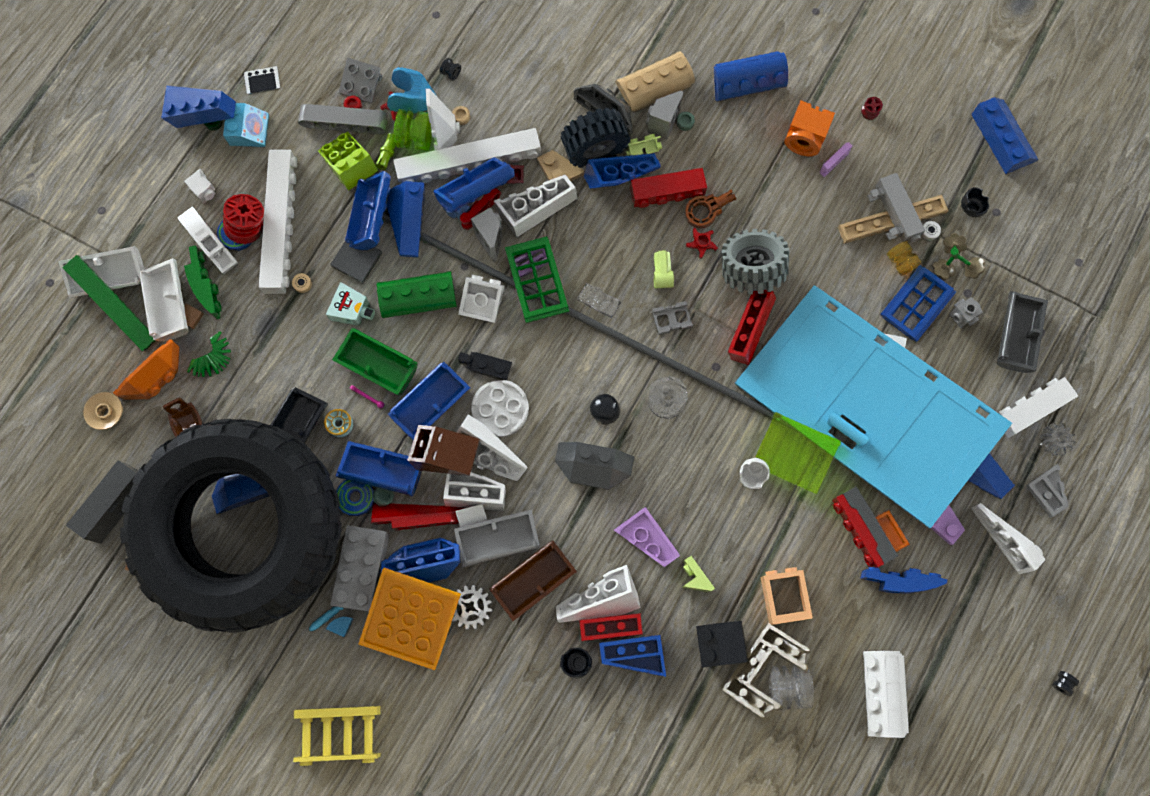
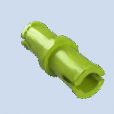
[375,133,399,170]

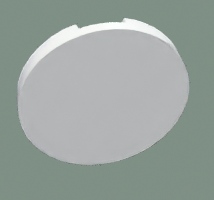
[471,380,529,437]

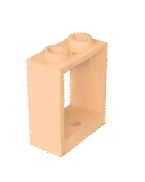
[761,567,813,625]

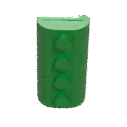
[377,271,457,318]
[332,328,418,396]

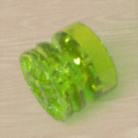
[394,109,432,151]

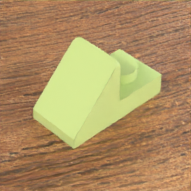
[682,556,715,592]

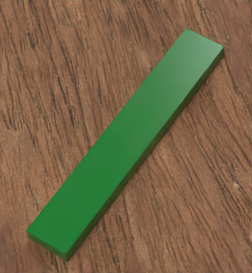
[62,255,155,351]

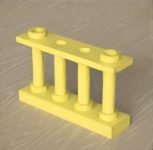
[293,706,380,766]

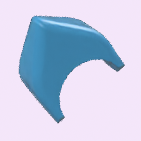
[387,67,437,114]

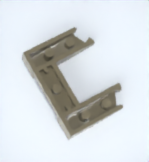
[722,623,811,719]

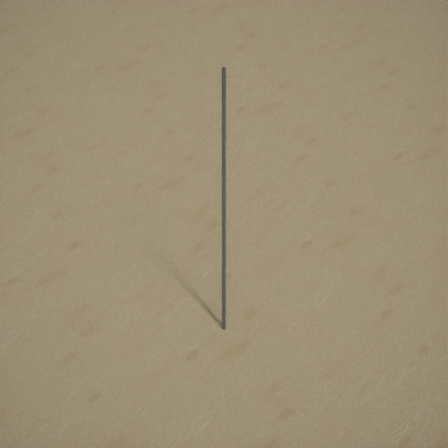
[382,213,800,433]

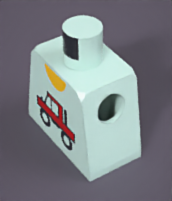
[326,282,375,326]

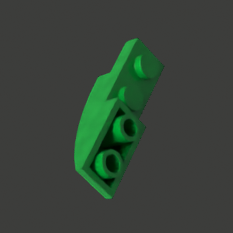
[184,245,222,319]

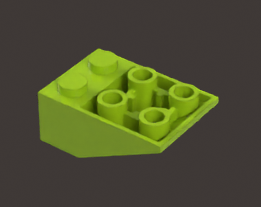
[318,131,378,191]

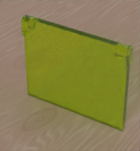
[755,412,841,494]

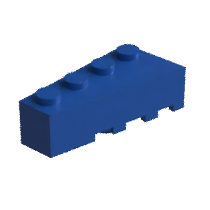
[161,86,236,128]

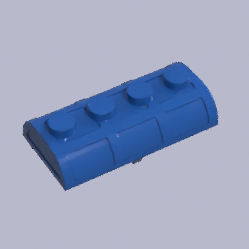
[714,51,788,102]
[433,157,515,213]
[345,171,391,250]
[388,362,470,440]
[336,441,422,496]

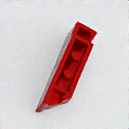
[371,503,465,531]

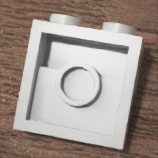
[458,275,505,323]

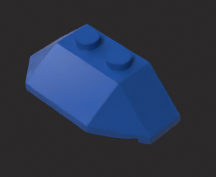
[212,474,270,514]
[381,538,460,583]

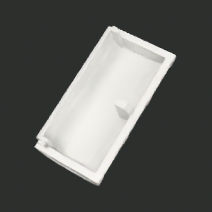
[58,246,145,298]
[139,258,189,341]
[863,651,909,738]

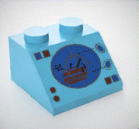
[223,103,269,147]

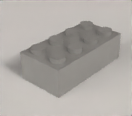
[330,525,390,612]

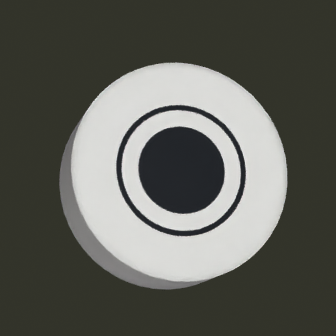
[922,221,941,241]

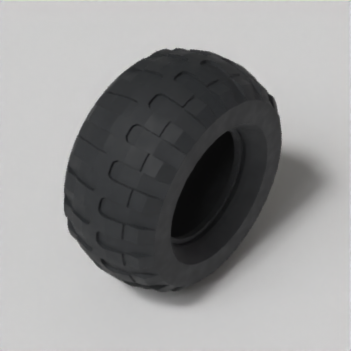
[120,419,341,633]

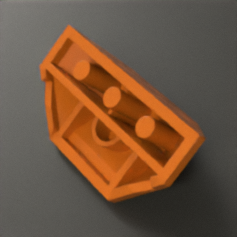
[113,339,179,400]

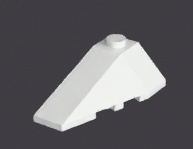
[426,89,460,150]
[456,414,527,481]
[971,503,1046,574]
[556,565,641,623]

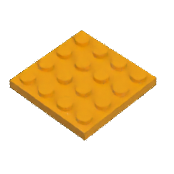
[358,568,461,670]

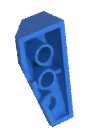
[584,153,661,189]

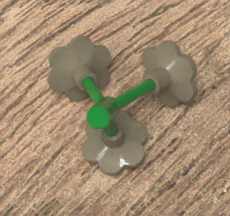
[932,233,985,280]

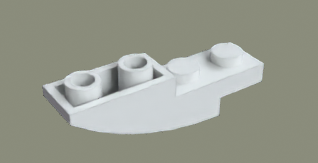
[178,207,238,274]

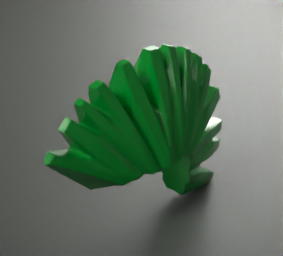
[187,331,231,377]

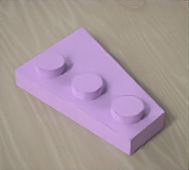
[931,505,965,545]
[614,507,681,567]

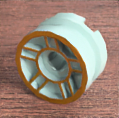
[324,409,353,438]

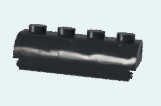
[270,387,328,443]

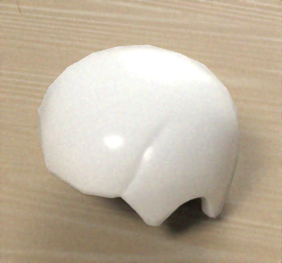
[740,458,770,489]

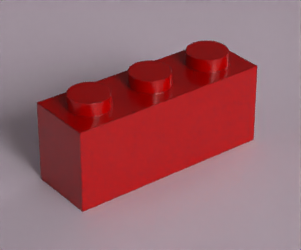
[579,613,643,642]

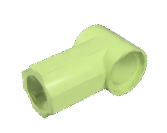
[654,250,674,289]

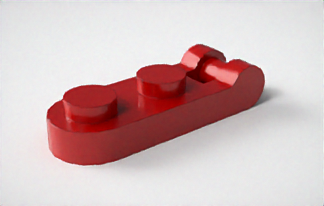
[460,188,501,230]

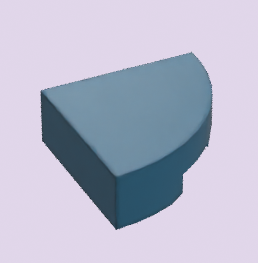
[326,617,354,637]

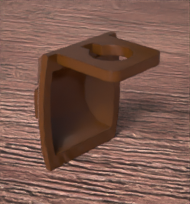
[163,397,202,437]

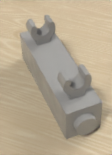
[868,173,925,244]

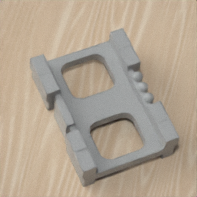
[652,301,693,335]

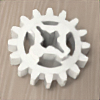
[452,585,492,630]

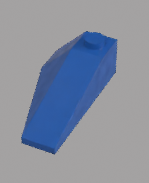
[387,181,425,258]
[968,453,1015,499]

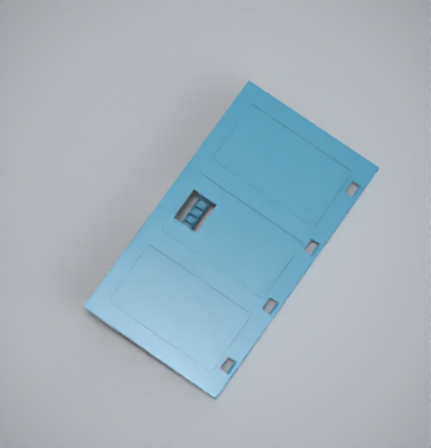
[735,285,1012,529]

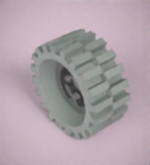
[722,229,789,294]

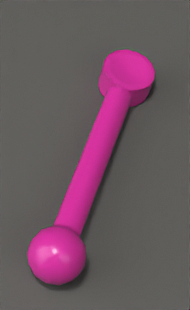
[350,385,384,409]

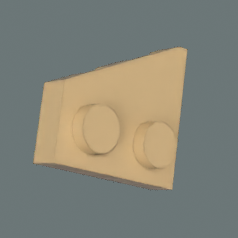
[537,150,585,181]

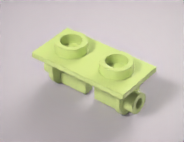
[625,134,662,156]

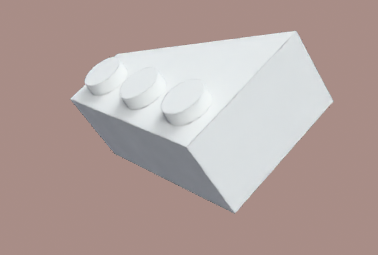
[443,472,506,511]

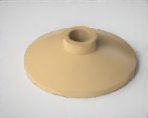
[83,392,123,430]

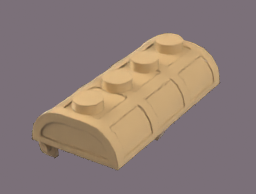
[615,51,695,113]

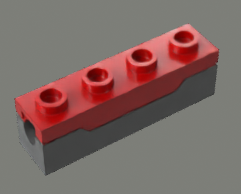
[832,486,898,568]

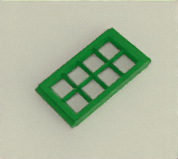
[505,236,569,323]

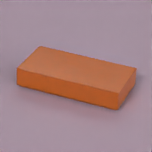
[875,510,910,552]

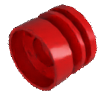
[223,194,264,244]

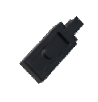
[458,352,512,380]

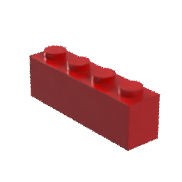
[630,168,707,208]
[728,289,776,365]

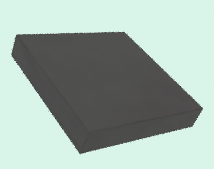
[330,241,382,283]

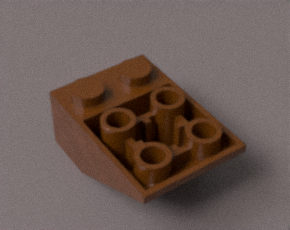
[407,425,480,476]

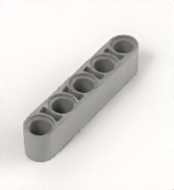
[298,104,388,134]

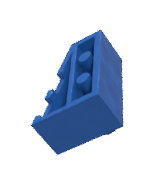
[599,635,666,677]

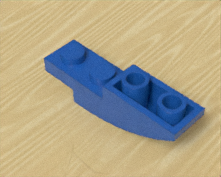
[860,567,948,594]

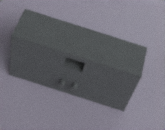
[66,460,138,544]

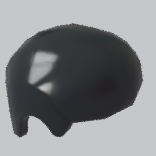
[961,187,989,217]
[590,394,621,425]
[560,647,592,679]

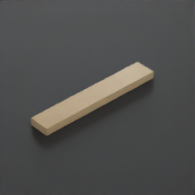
[838,195,949,244]

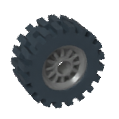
[560,108,630,168]

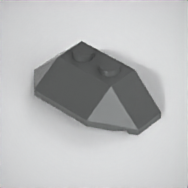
[574,84,632,139]
[555,442,634,490]

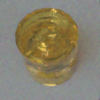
[886,241,922,276]

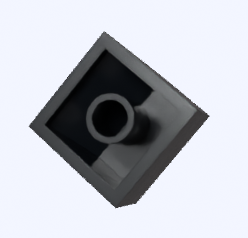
[696,621,748,668]

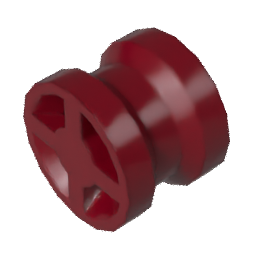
[861,97,883,120]

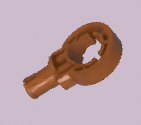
[685,190,736,228]

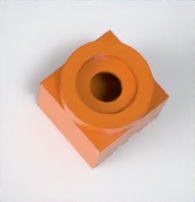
[784,100,835,157]

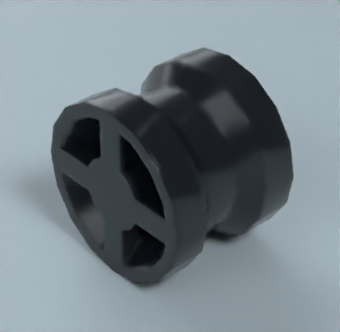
[439,58,462,81]
[1052,671,1080,697]

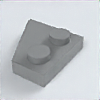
[1025,464,1069,518]

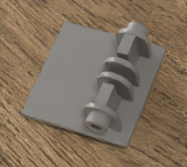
[339,57,382,103]

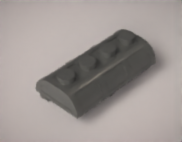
[996,291,1048,373]

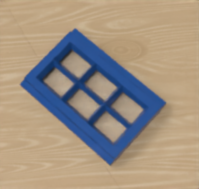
[880,265,956,342]

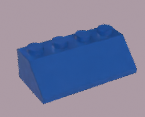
[971,97,1039,174]

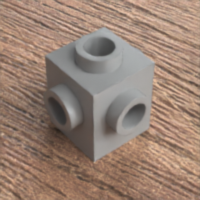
[949,297,983,329]

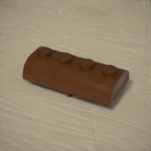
[489,540,577,621]

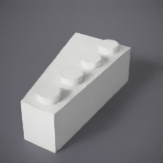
[494,175,577,237]

